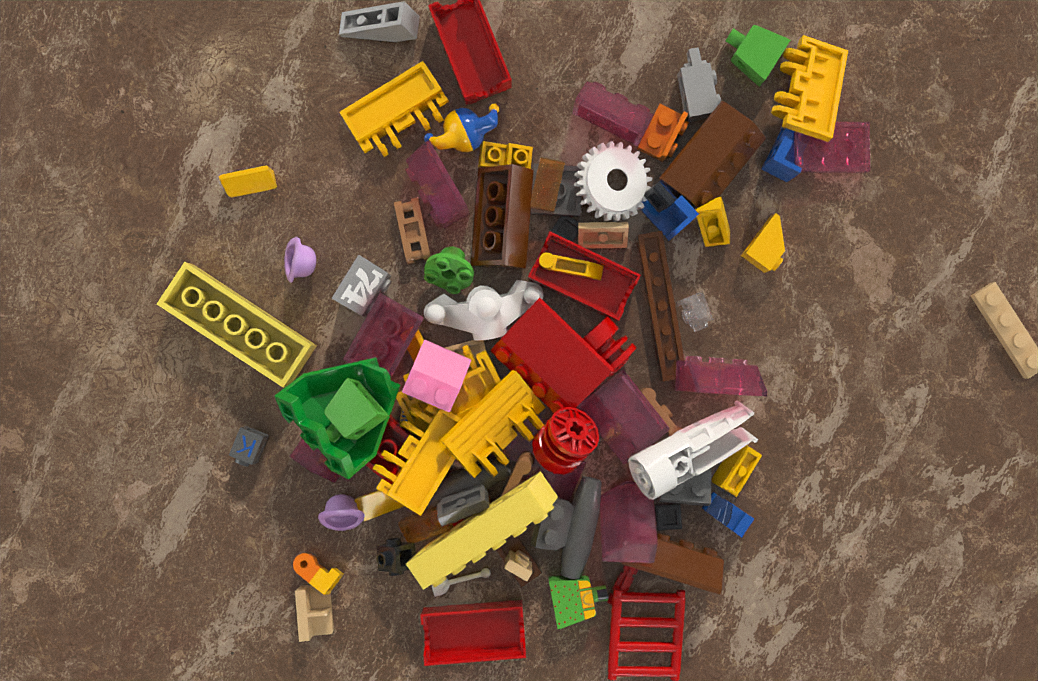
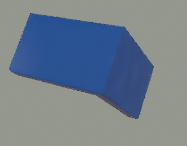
[761,127,809,182]
[640,181,699,241]

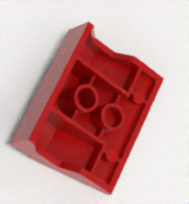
[490,298,615,413]

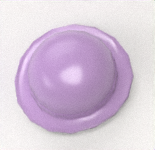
[284,237,316,283]
[318,494,365,531]

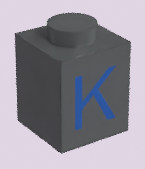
[229,426,269,467]

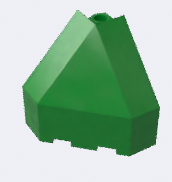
[274,358,401,479]

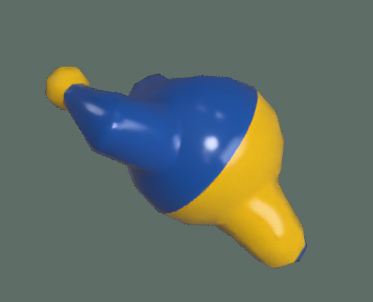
[424,104,499,152]

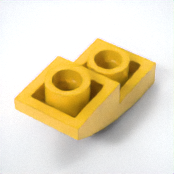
[478,141,533,169]

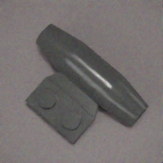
[425,458,511,526]
[531,476,602,579]

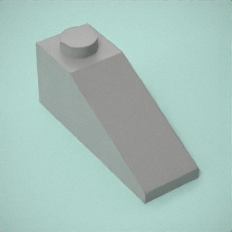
[339,1,420,42]

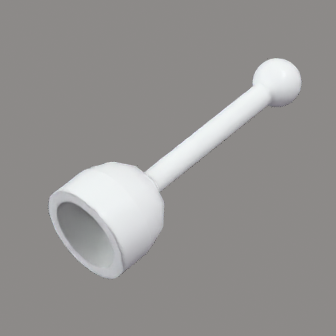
[432,568,491,597]

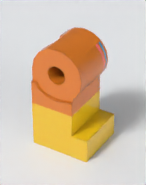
[293,553,344,595]

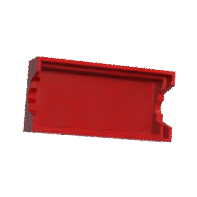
[428,0,512,106]
[528,231,641,322]
[420,600,526,666]

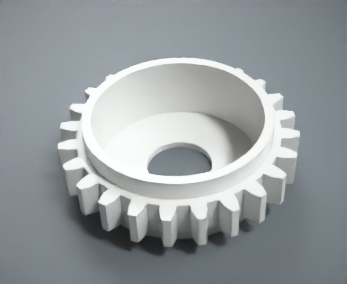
[574,141,652,222]

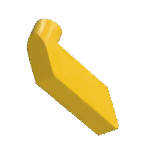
[539,253,603,281]

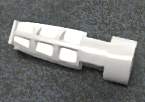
[628,401,758,500]

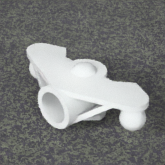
[424,280,544,341]

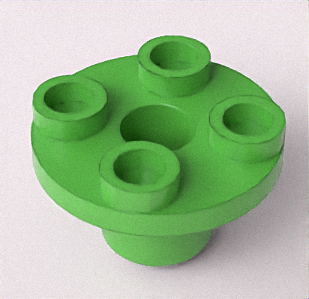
[424,246,474,294]

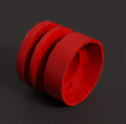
[583,316,637,377]
[532,407,599,475]

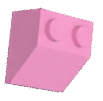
[402,339,471,412]

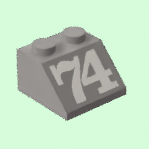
[332,255,391,317]

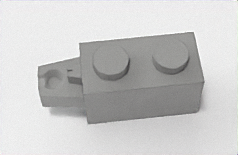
[677,47,721,122]

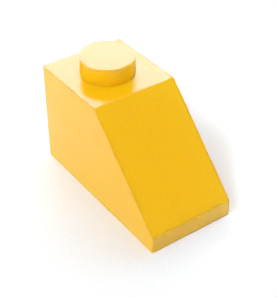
[741,213,785,273]

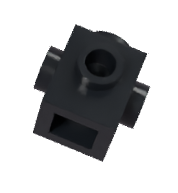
[376,538,416,576]

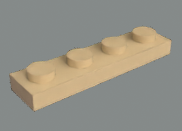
[971,282,1038,379]

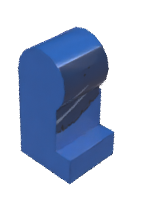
[702,492,754,538]

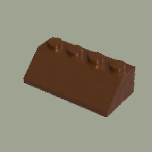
[659,101,766,209]
[471,164,534,269]
[616,524,724,595]

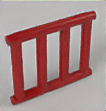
[607,588,686,681]

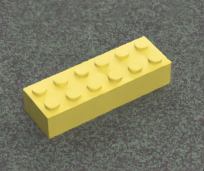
[157,262,317,388]
[406,471,558,590]

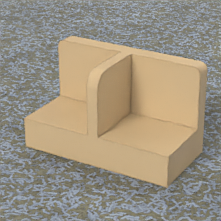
[295,585,334,642]

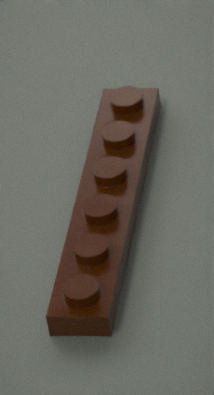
[637,231,688,382]

